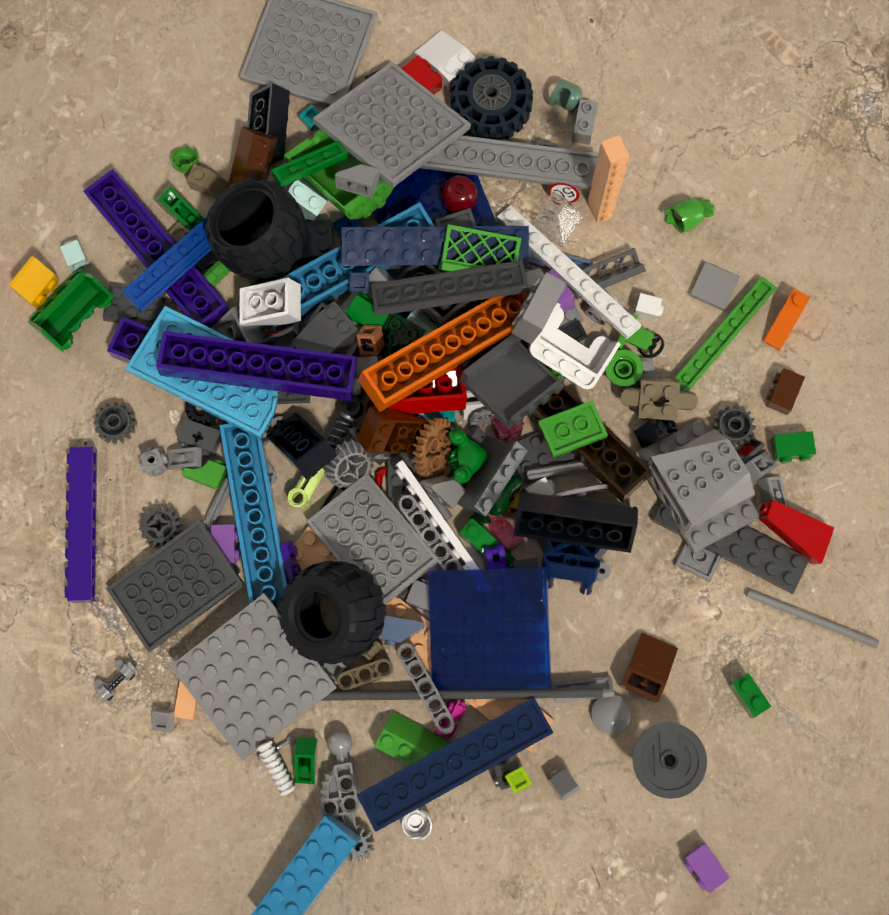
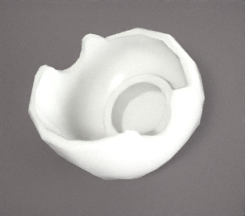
[401,808,433,840]

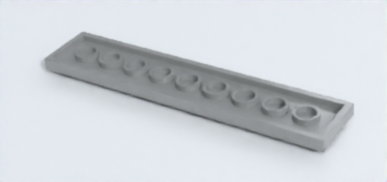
[420,136,599,190]

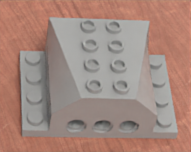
[635,420,760,554]

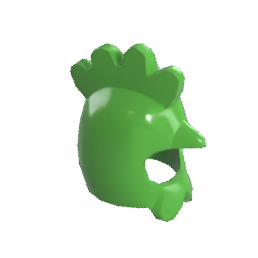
[663,198,715,233]

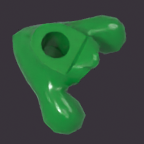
[448,429,489,484]

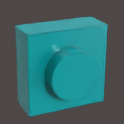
[298,104,320,131]

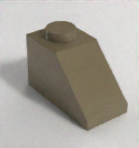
[186,164,228,198]

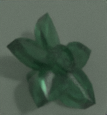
[470,511,492,526]

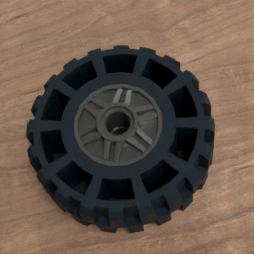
[451,56,533,141]

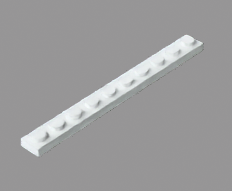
[497,205,641,339]

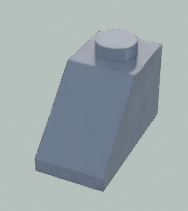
[381,615,425,647]

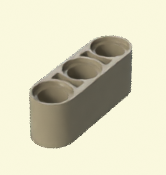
[337,659,393,690]

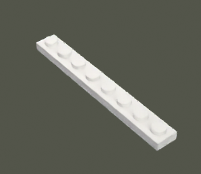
[395,460,493,593]

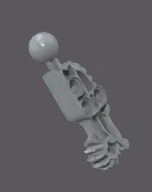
[320,731,375,862]

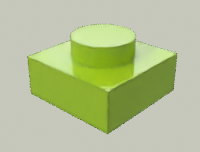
[505,766,532,794]

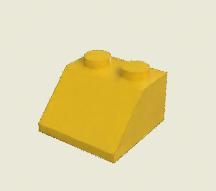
[9,256,60,309]

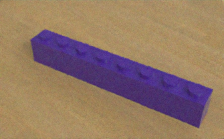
[64,447,97,603]

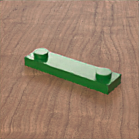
[272,141,348,187]

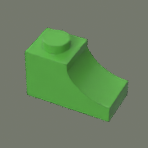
[182,459,228,491]

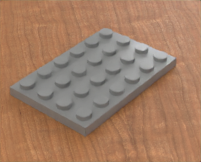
[307,473,439,605]

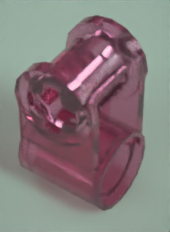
[489,516,524,553]

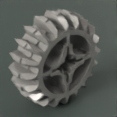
[323,439,374,489]

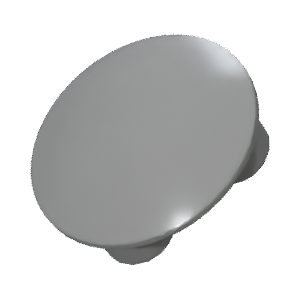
[591,694,631,734]

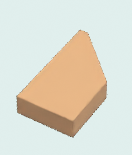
[174,681,197,720]

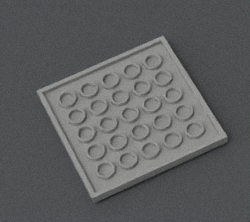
[240,0,377,107]
[313,62,471,188]
[170,593,338,761]

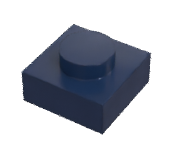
[349,271,369,292]

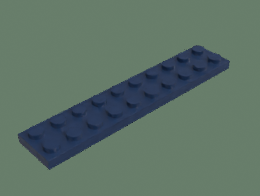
[341,226,529,266]
[356,697,553,832]

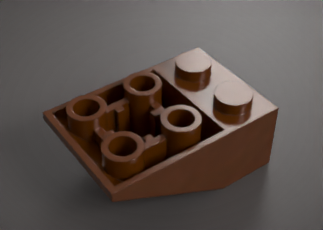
[356,407,428,454]
[619,633,678,703]

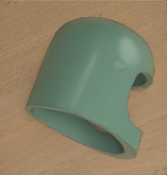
[549,79,582,111]

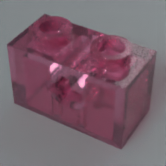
[492,419,524,443]

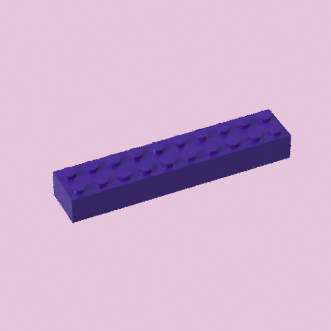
[83,169,229,328]
[156,331,358,401]

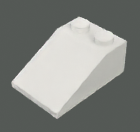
[414,30,476,91]
[240,278,301,326]

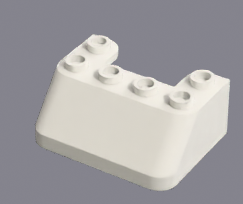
[529,303,621,389]

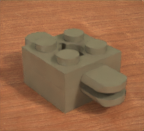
[620,377,698,421]

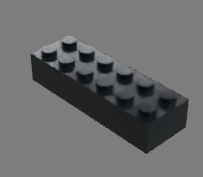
[513,491,638,553]

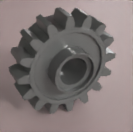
[93,402,137,445]
[712,405,756,447]

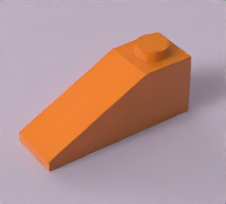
[763,288,810,351]

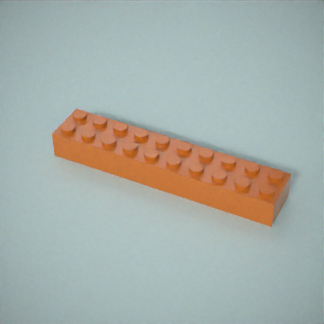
[358,293,528,412]

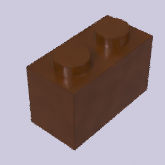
[766,368,805,415]

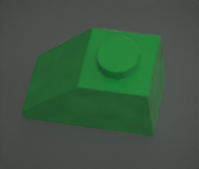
[294,737,318,784]

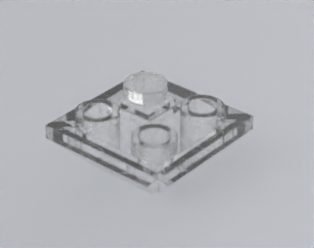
[532,191,583,248]

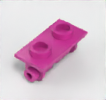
[434,699,467,740]

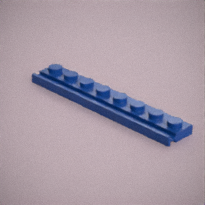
[121,216,212,313]

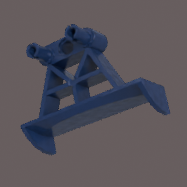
[522,489,637,595]

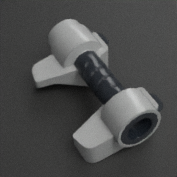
[94,660,138,701]

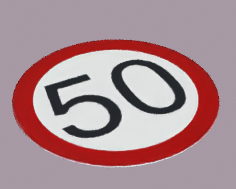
[548,183,580,204]

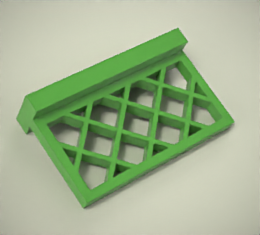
[438,224,521,272]

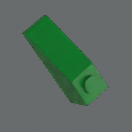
[154,186,204,231]
[459,518,516,568]

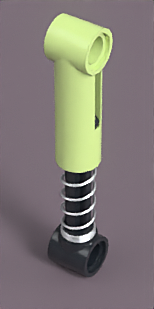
[288,396,364,509]

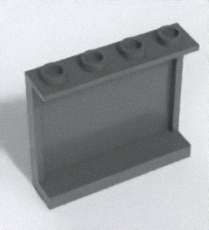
[460,334,566,429]

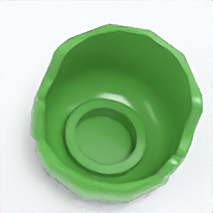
[171,146,199,173]

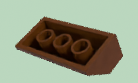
[227,126,278,188]

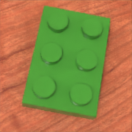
[538,400,608,458]

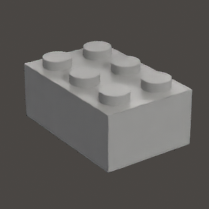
[511,272,567,344]

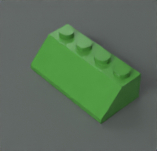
[374,712,452,766]

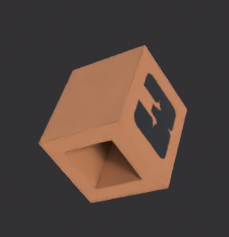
[356,325,385,356]

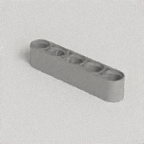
[396,495,461,576]
[397,643,455,734]

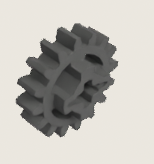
[139,505,182,548]

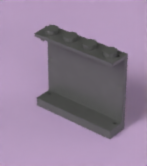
[441,426,528,517]

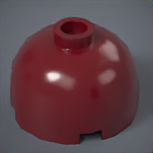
[441,175,478,213]

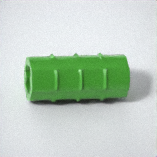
[202,260,230,288]

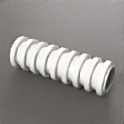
[256,740,296,796]

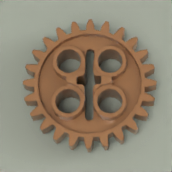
[412,417,457,479]

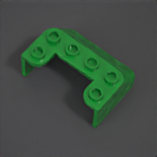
[28,269,115,352]

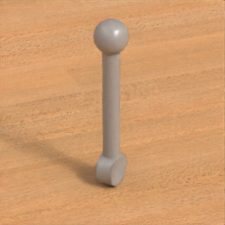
[257,736,295,761]

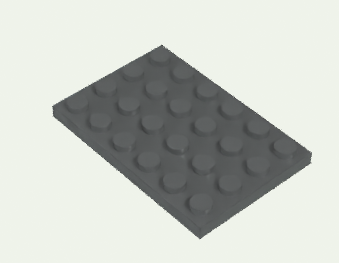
[106,520,244,652]

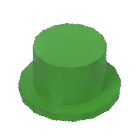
[605,350,643,387]

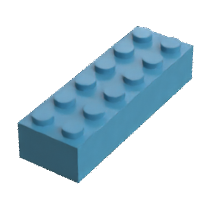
[251,813,362,915]

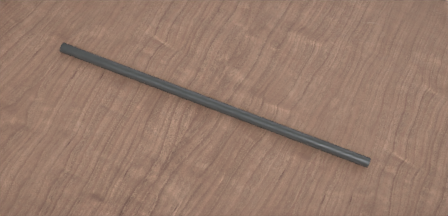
[321,688,603,701]

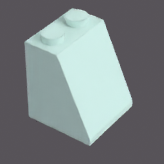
[287,178,328,221]

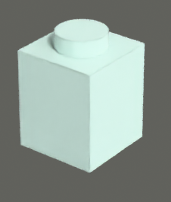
[60,240,90,272]

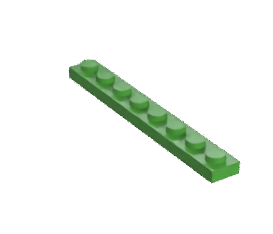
[674,276,777,391]

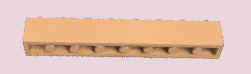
[588,135,630,222]

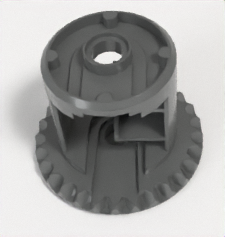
[632,723,707,799]

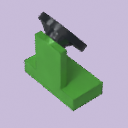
[617,313,664,358]

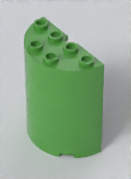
[284,129,394,220]

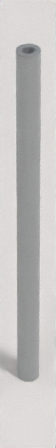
[746,589,879,648]

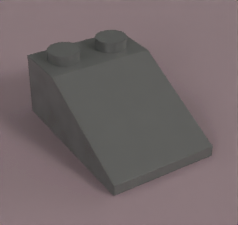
[292,301,359,354]

